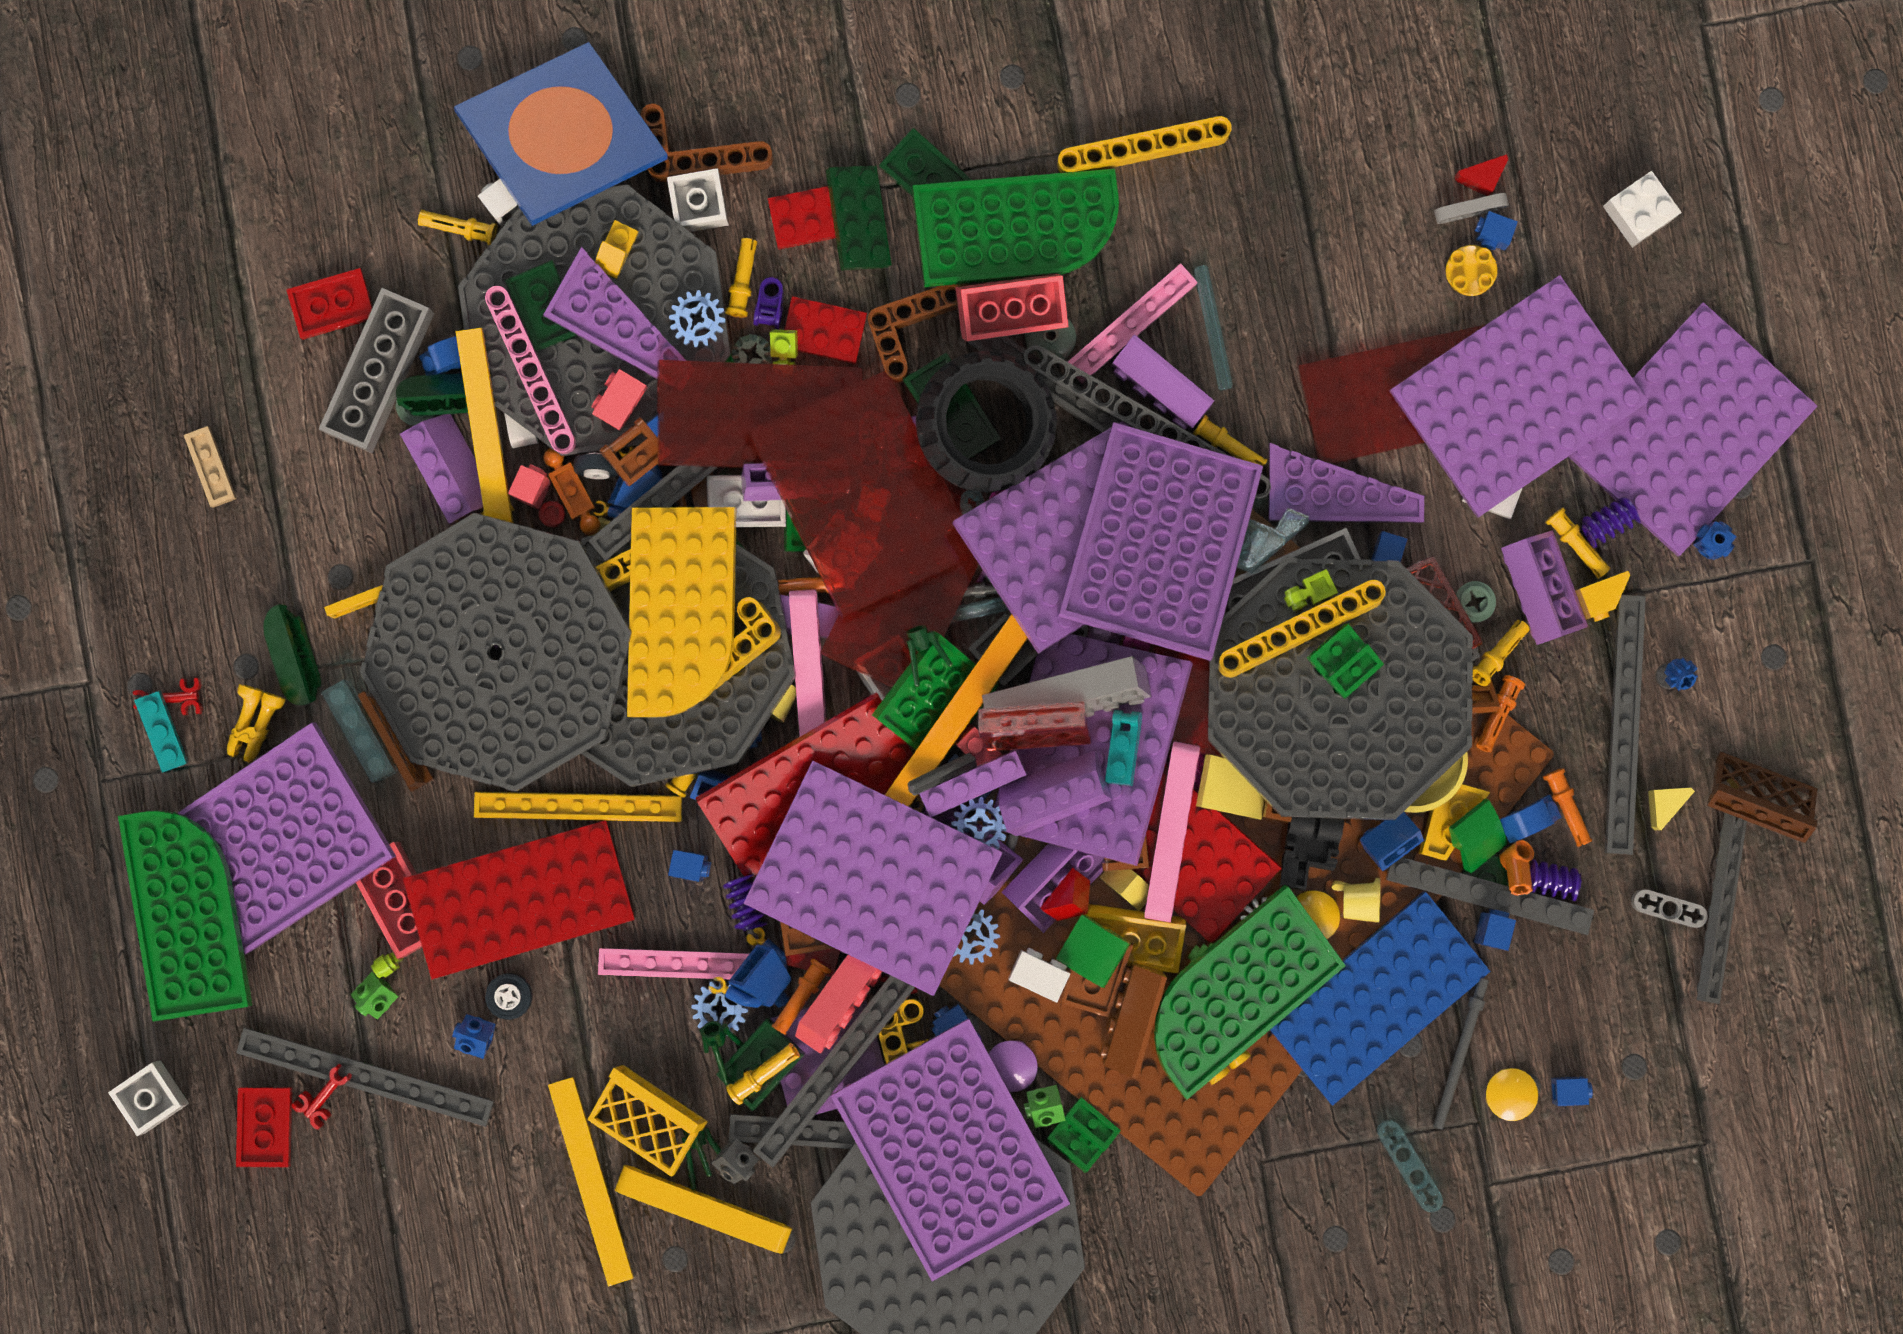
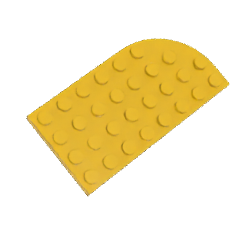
[627,507,737,717]

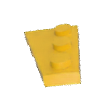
[1419,784,1490,861]

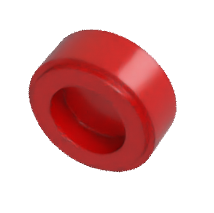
[539,501,566,528]

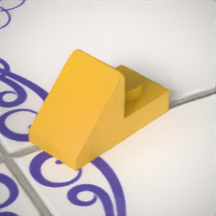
[595,220,639,279]

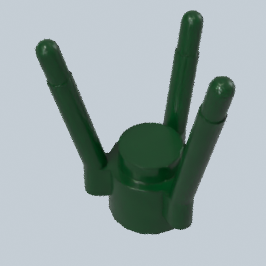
[906,625,952,687]
[699,1021,744,1085]
[682,1128,721,1190]

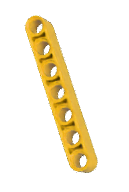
[1057,116,1231,173]
[1218,580,1386,678]
[615,1165,792,1254]

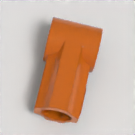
[1500,840,1534,896]

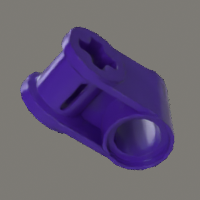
[753,277,784,329]

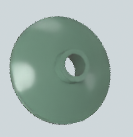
[1025,318,1076,360]

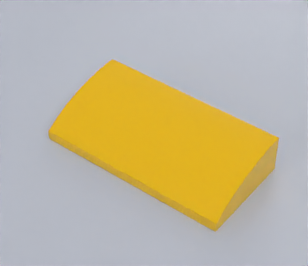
[1085,904,1186,973]

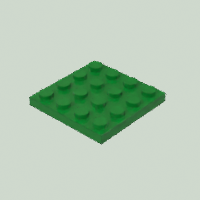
[872,631,1000,767]

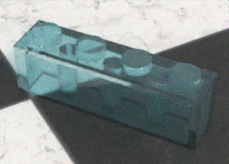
[321,679,399,783]

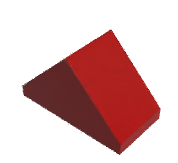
[1454,154,1508,196]
[1040,868,1090,921]

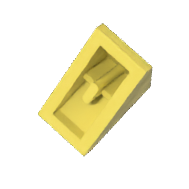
[1648,788,1695,830]
[1099,869,1149,911]

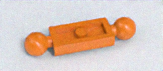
[543,448,600,535]

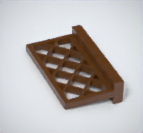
[358,691,435,792]
[1707,751,1818,843]

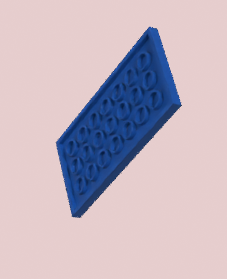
[1270,891,1491,1106]

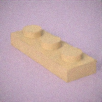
[184,426,237,508]

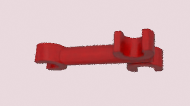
[133,678,203,715]
[291,1064,352,1130]

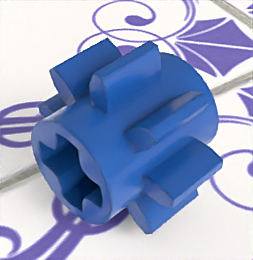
[1664,658,1698,691]

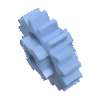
[669,290,726,348]
[951,797,1007,849]
[953,909,1000,965]
[691,981,749,1031]

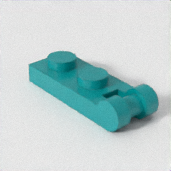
[1105,710,1142,786]

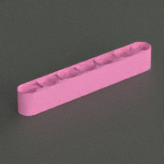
[485,286,576,454]
[789,589,827,736]
[1145,742,1200,923]

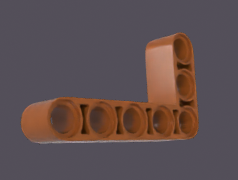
[641,104,773,182]
[868,282,988,383]

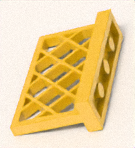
[587,1065,707,1177]

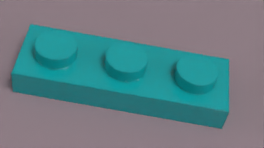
[134,690,189,773]

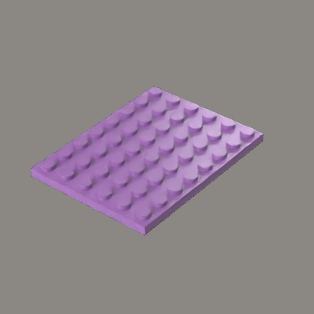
[1389,275,1649,518]
[1568,302,1817,557]
[952,421,1130,654]
[1059,422,1263,661]
[990,634,1193,866]
[178,722,396,956]
[743,761,1003,996]
[830,1018,1070,1281]

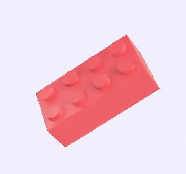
[956,274,1068,341]
[356,842,422,959]
[795,955,883,1054]

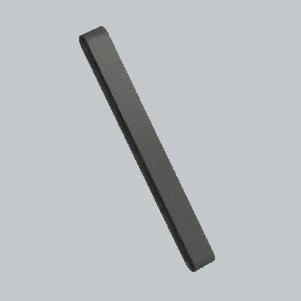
[1023,345,1271,498]

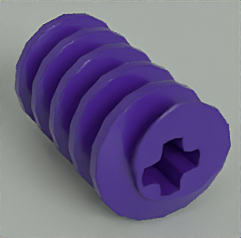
[1582,497,1641,548]
[1529,859,1582,901]
[723,874,767,931]

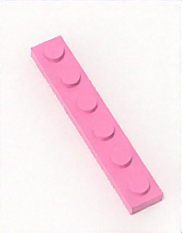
[1068,264,1198,384]
[598,948,749,979]

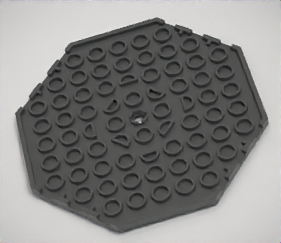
[458,185,731,456]
[360,513,632,792]
[581,536,796,787]
[1208,558,1473,820]
[811,1137,1085,1334]

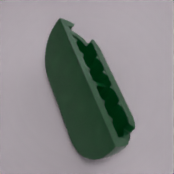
[396,373,468,416]
[263,604,321,706]

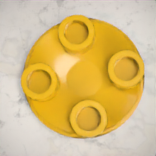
[1446,245,1497,296]
[1296,891,1340,939]
[1486,1068,1538,1121]

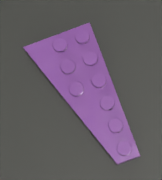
[544,247,694,392]
[1268,443,1424,523]

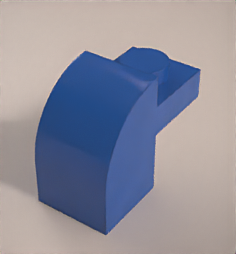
[419,336,461,375]
[1500,794,1562,843]

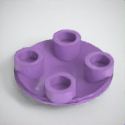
[989,1040,1038,1092]

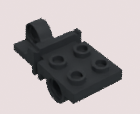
[1279,817,1344,891]

